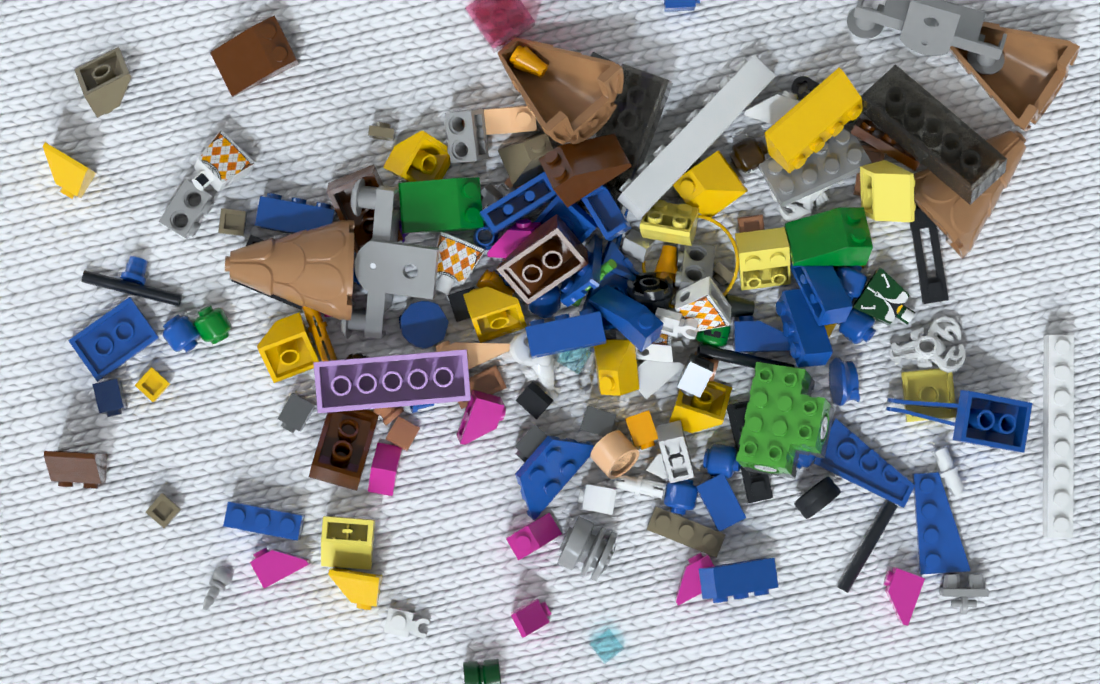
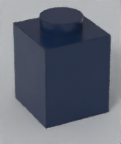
[92,378,128,417]

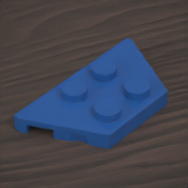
[560,234,603,307]
[579,241,640,330]
[515,435,595,521]

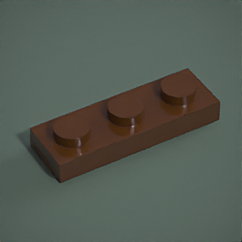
[850,118,923,171]

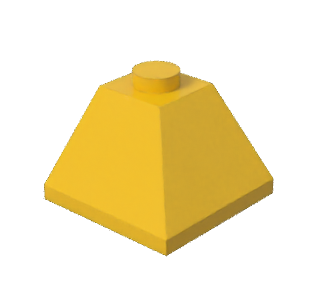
[383,130,451,182]
[42,142,96,199]
[673,150,748,218]
[463,286,527,343]
[257,312,319,383]
[593,339,640,396]
[669,381,732,433]
[328,567,383,610]

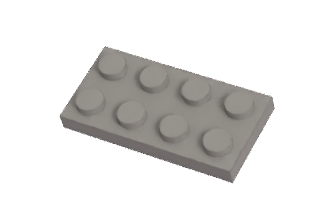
[759,124,872,208]

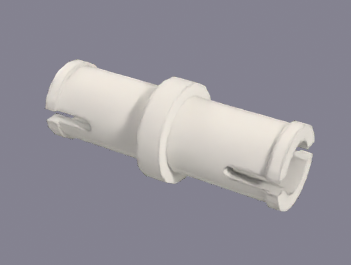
[932,446,967,498]
[613,475,665,499]

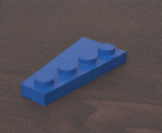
[813,418,915,508]
[912,472,971,575]

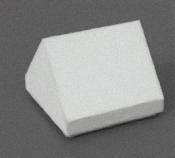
[621,229,655,263]
[645,453,668,479]

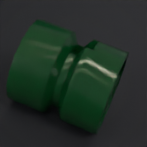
[463,659,501,684]

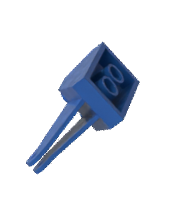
[886,390,1033,453]

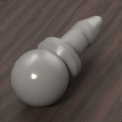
[203,566,233,610]

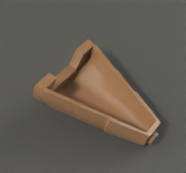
[949,22,1080,132]
[497,37,624,145]
[914,130,1026,259]
[225,220,354,320]

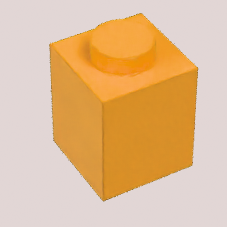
[625,410,658,450]

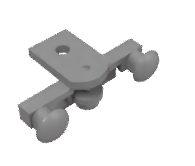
[847,0,1007,75]
[341,178,439,339]

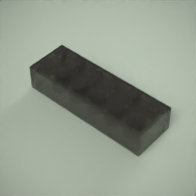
[575,63,673,215]
[861,64,1007,205]

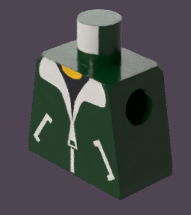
[852,268,916,325]

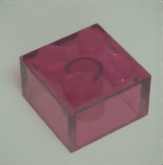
[465,0,535,53]

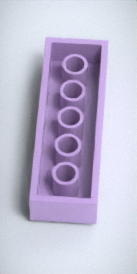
[313,349,471,413]

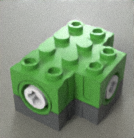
[736,362,835,479]

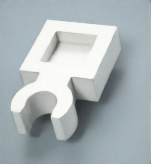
[655,307,699,339]
[384,607,430,638]

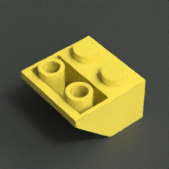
[860,160,916,222]
[640,199,699,246]
[735,227,791,291]
[321,516,375,570]

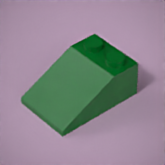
[398,177,484,234]
[784,207,873,266]

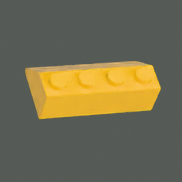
[764,67,863,174]

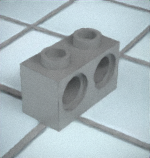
[444,108,489,163]
[159,179,214,239]
[675,243,715,290]
[656,420,694,483]

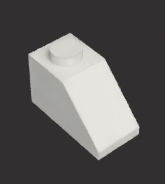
[744,90,801,125]
[637,360,684,400]
[578,484,617,515]

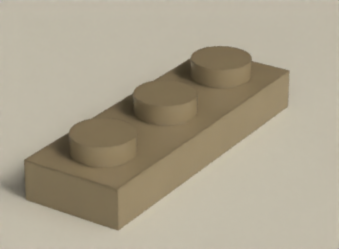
[646,506,726,558]

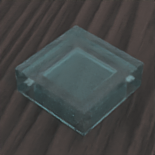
[557,348,592,374]
[589,629,624,664]

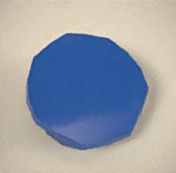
[399,301,449,349]
[829,357,860,406]

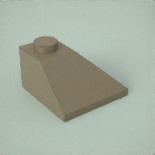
[74,47,131,118]
[498,131,553,188]

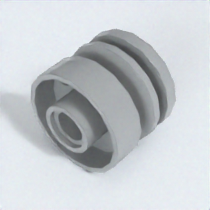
[557,516,618,581]

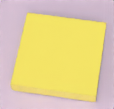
[901,368,957,422]

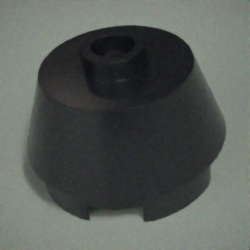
[625,272,675,315]

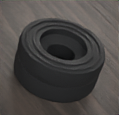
[794,476,841,519]

